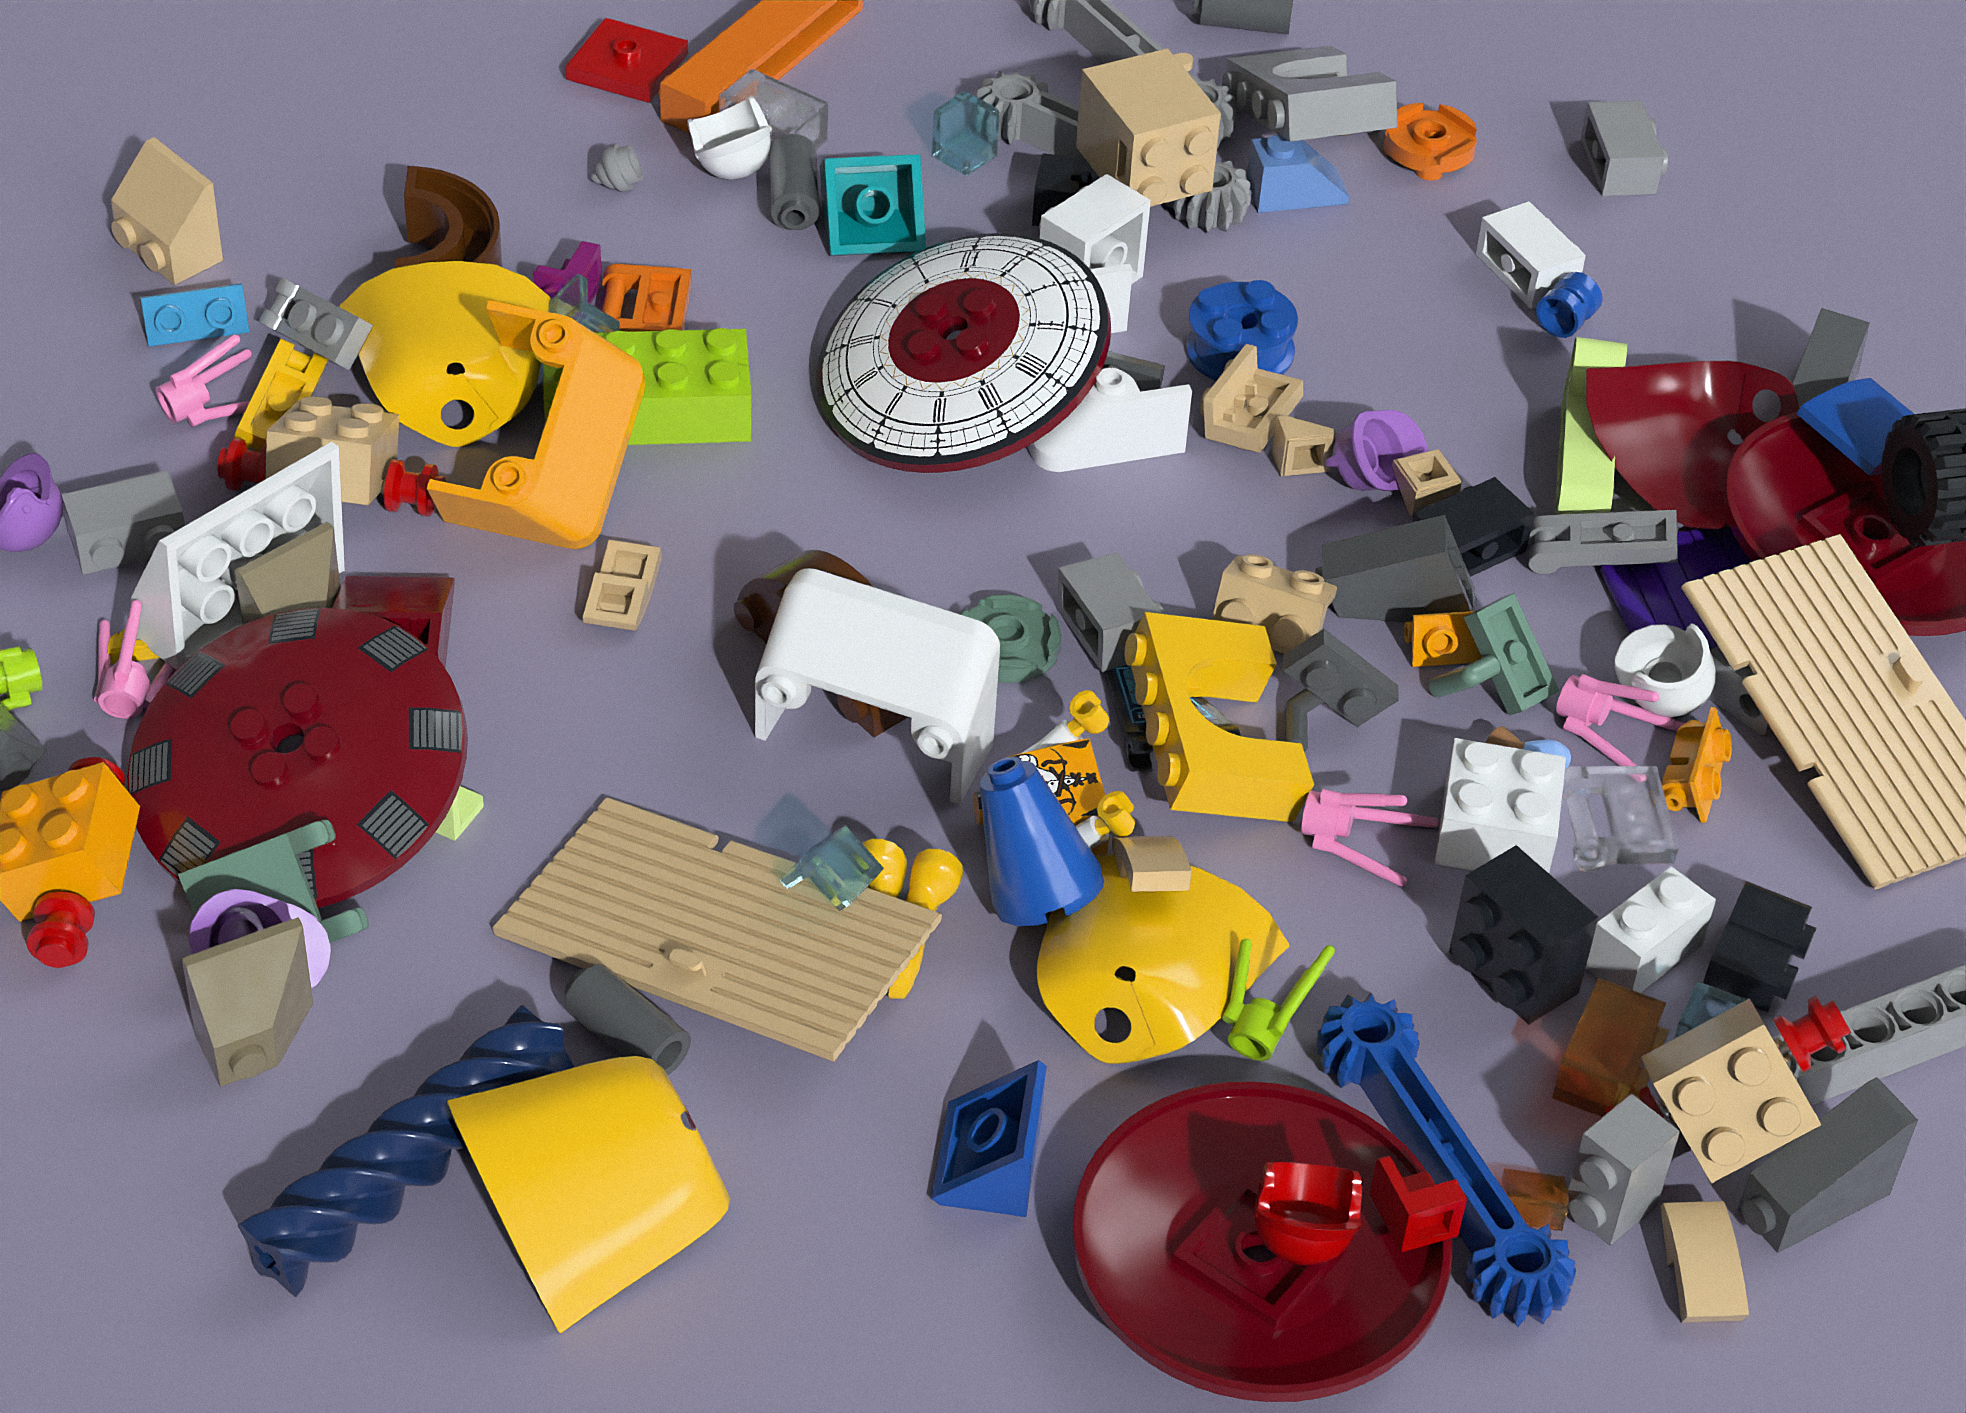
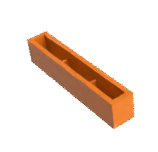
[658,0,863,134]

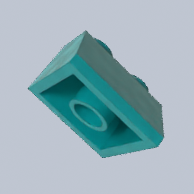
[820,154,926,256]

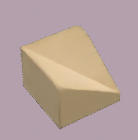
[1272,415,1336,476]
[1392,449,1462,519]

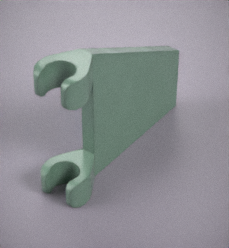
[178,819,369,943]

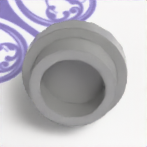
[591,144,643,192]

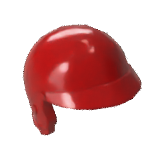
[1254,1161,1363,1266]

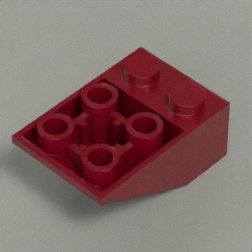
[332,576,455,667]

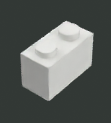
[1476,201,1586,309]
[1586,866,1716,1002]

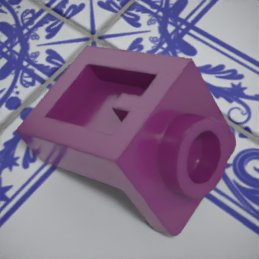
[533,241,603,319]

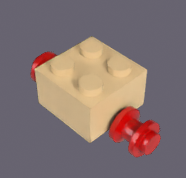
[217,397,446,517]
[1604,995,1852,1183]

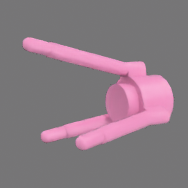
[155,335,252,427]
[94,600,176,719]
[1556,674,1685,780]
[1301,789,1440,887]

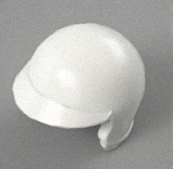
[687,96,772,180]
[1615,624,1716,717]

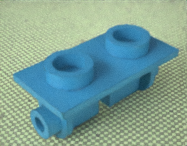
[140,283,250,347]

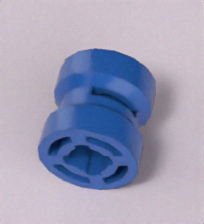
[1536,272,1603,338]

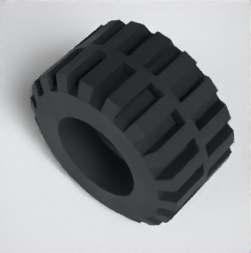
[1881,408,1966,547]

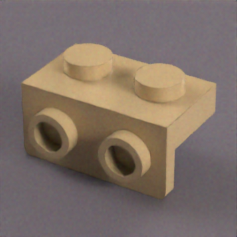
[1199,344,1303,453]
[1212,554,1337,654]

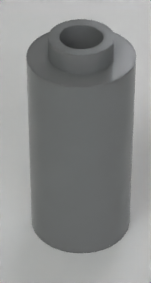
[1192,0,1293,34]
[769,134,819,230]
[564,964,691,1075]

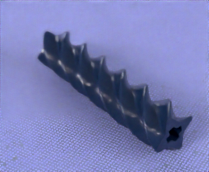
[238,1005,574,1297]

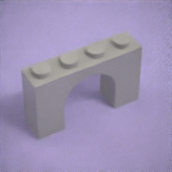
[1222,46,1397,142]

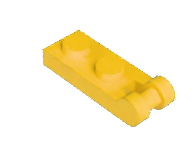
[234,338,329,452]

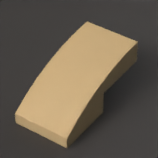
[583,540,662,631]
[1112,836,1192,892]
[1661,1201,1749,1323]

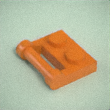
[592,264,692,333]

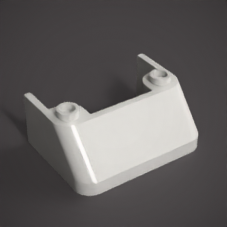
[1027,263,1192,472]
[755,568,1000,804]

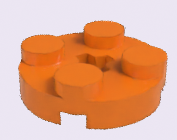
[1383,103,1477,181]

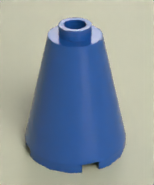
[980,757,1104,926]

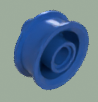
[1186,280,1298,381]

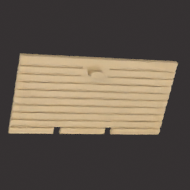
[1681,534,1966,890]
[493,797,942,1062]

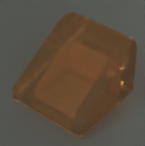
[1502,1168,1569,1231]

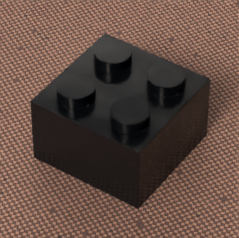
[1449,845,1599,1025]

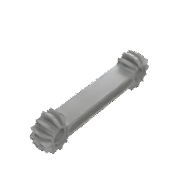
[1028,0,1238,148]
[974,71,1251,233]

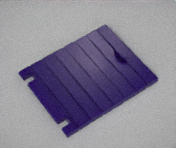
[1600,526,1752,650]

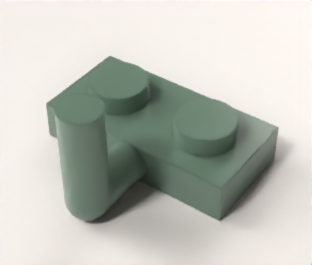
[1429,593,1559,716]

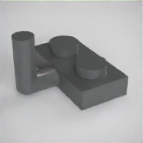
[1283,628,1399,752]

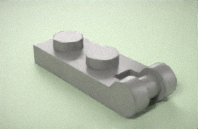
[259,277,373,370]
[1529,510,1678,575]

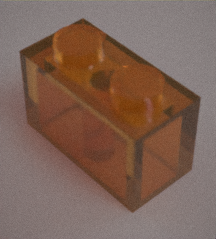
[1552,978,1670,1117]

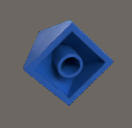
[931,1060,1047,1217]

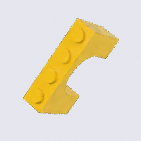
[1124,612,1314,822]

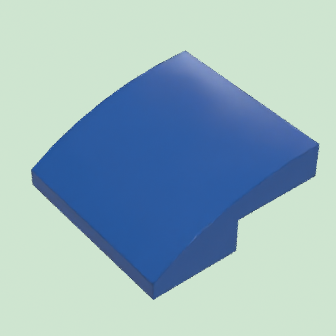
[1796,378,1914,476]

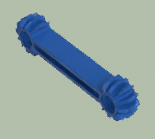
[1316,992,1576,1327]

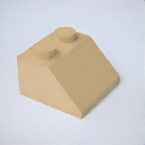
[111,137,223,285]

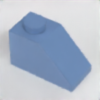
[1246,135,1349,213]

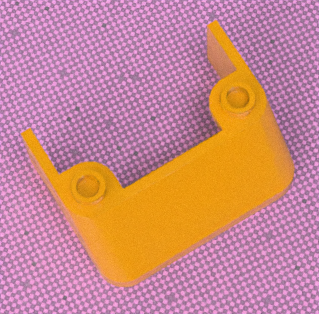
[427,300,646,549]

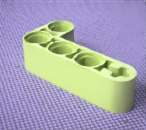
[1554,336,1627,515]

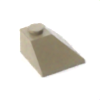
[235,522,341,625]
[182,917,313,1087]

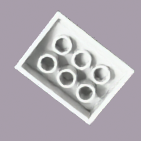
[131,442,345,670]

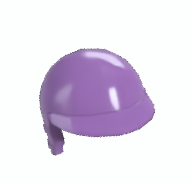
[0,453,63,552]

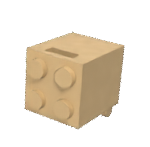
[1076,48,1221,207]

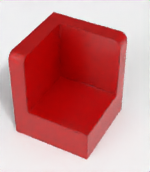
[1369,1155,1467,1253]

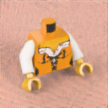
[973,690,1135,856]

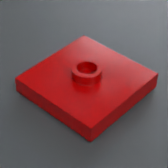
[565,18,688,103]

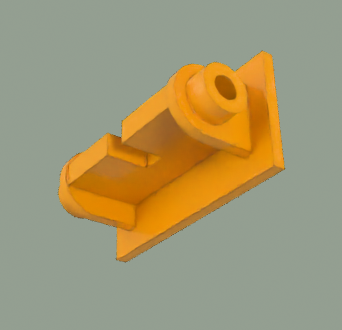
[1404,611,1482,667]
[1659,707,1732,823]

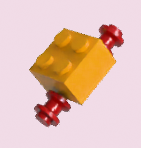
[0,757,140,968]

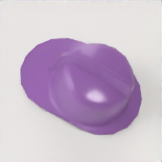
[1325,410,1428,491]
[188,889,331,989]

